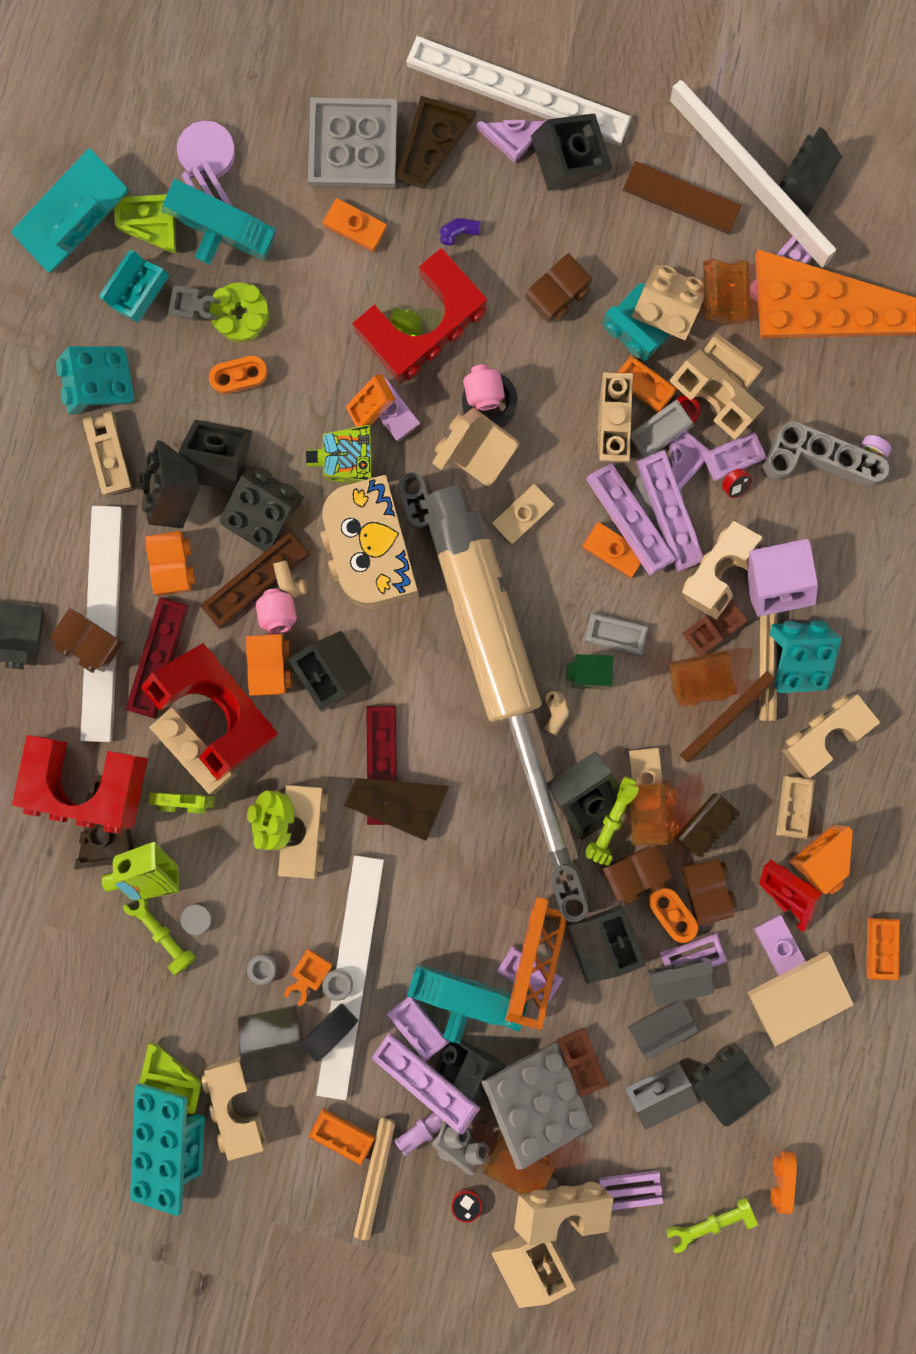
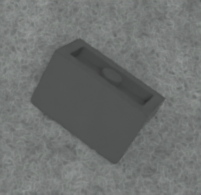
[647,957,714,1006]
[628,1001,700,1060]
[625,1062,698,1129]

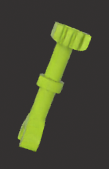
[585,777,639,866]
[123,899,197,976]
[666,1197,758,1253]

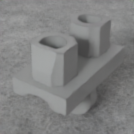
[432,1120,490,1175]

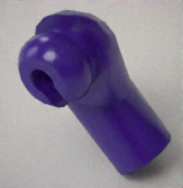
[439,218,480,246]

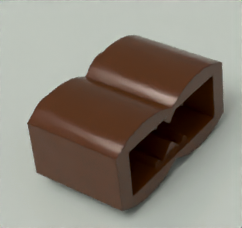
[525,253,593,323]
[49,608,124,673]
[601,843,673,904]
[680,856,737,926]

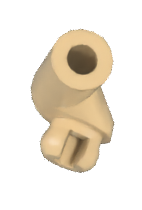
[273,560,307,598]
[543,690,569,736]

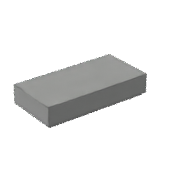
[630,400,694,458]
[583,613,648,656]

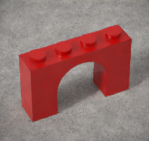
[352,248,487,383]
[141,643,278,781]
[12,735,148,834]

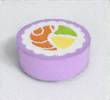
[860,435,892,460]

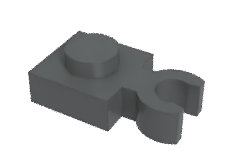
[168,285,221,321]

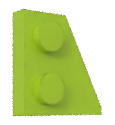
[114,194,177,253]
[149,792,215,814]
[140,1042,202,1115]

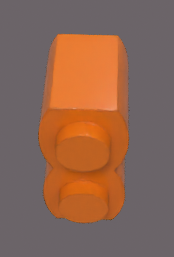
[145,531,196,597]
[246,634,293,696]

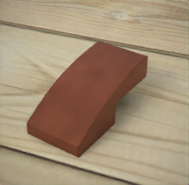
[682,599,748,657]
[557,1028,608,1098]

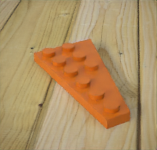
[755,249,916,339]

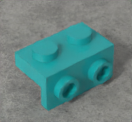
[99,249,170,323]

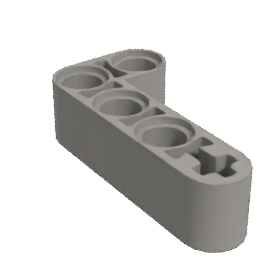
[763,422,889,487]

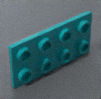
[11,148,129,273]
[130,1083,205,1216]

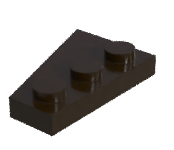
[396,96,476,189]
[74,775,133,870]
[343,778,449,841]

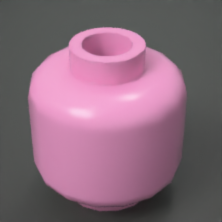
[463,364,505,411]
[256,589,297,634]

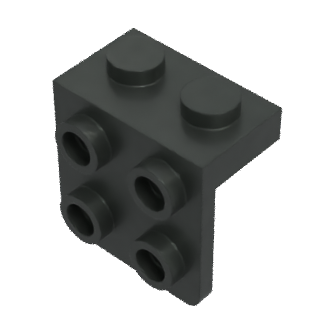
[220,466,304,552]
[0,602,44,670]
[688,1042,771,1126]

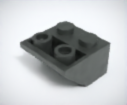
[779,127,842,216]
[138,440,200,529]
[288,630,373,712]
[565,905,646,983]
[435,1040,508,1124]

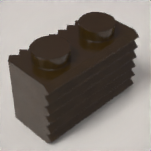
[674,793,740,857]

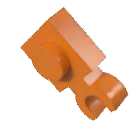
[284,948,333,1006]

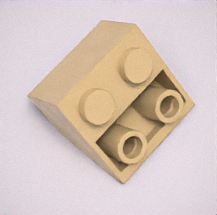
[491,1235,575,1308]

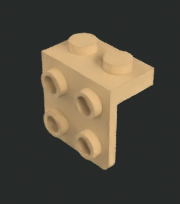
[632,265,708,340]
[432,407,519,486]

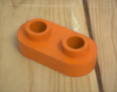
[209,356,268,395]
[648,887,698,943]
[770,1151,797,1215]

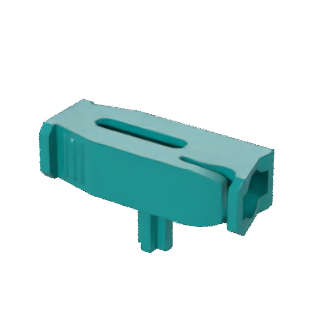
[160,178,276,266]
[407,963,528,1043]

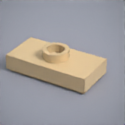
[702,333,763,391]
[492,484,554,546]
[628,748,665,810]
[776,776,815,839]

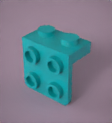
[602,283,671,363]
[56,346,134,415]
[769,620,842,693]

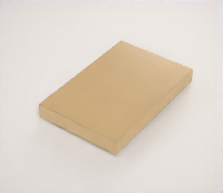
[747,951,854,1047]

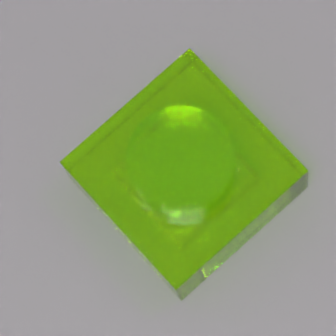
[390,307,423,336]

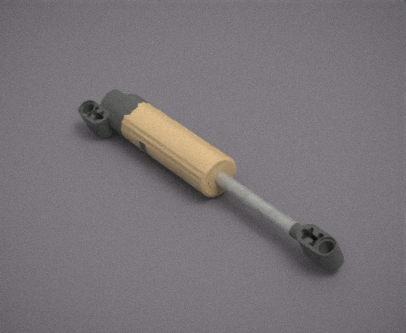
[398,472,591,922]

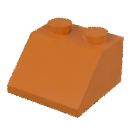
[788,824,853,895]

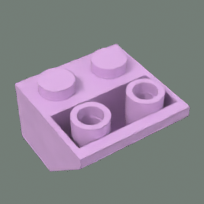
[747,539,818,617]

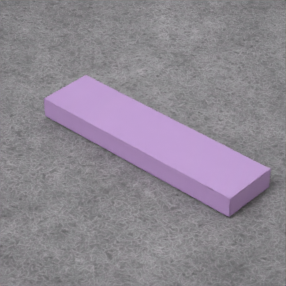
[635,450,704,572]
[586,463,676,576]
[371,1033,480,1134]

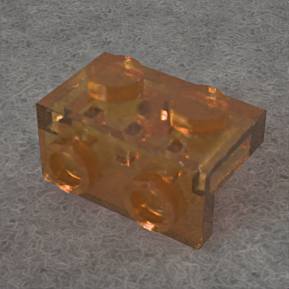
[703,258,750,326]
[668,651,737,706]
[630,781,678,845]

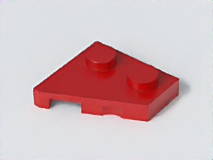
[759,859,822,933]

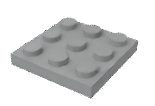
[308,97,397,188]
[481,1042,592,1169]

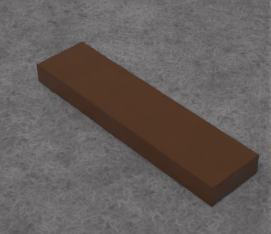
[623,161,742,235]
[200,530,310,629]
[680,671,775,763]

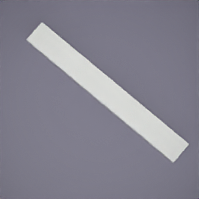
[406,36,631,147]
[670,80,836,268]
[80,506,123,742]
[316,855,384,1100]

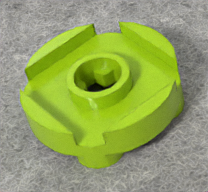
[210,282,269,343]
[247,790,294,851]

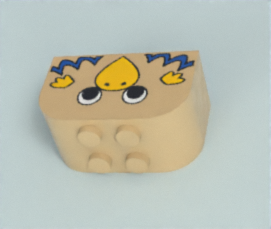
[320,475,419,610]

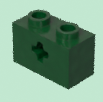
[566,654,613,690]

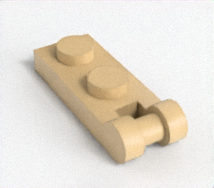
[83,410,133,497]

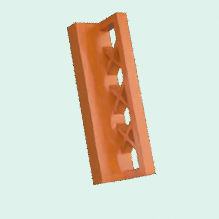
[505,897,567,1030]

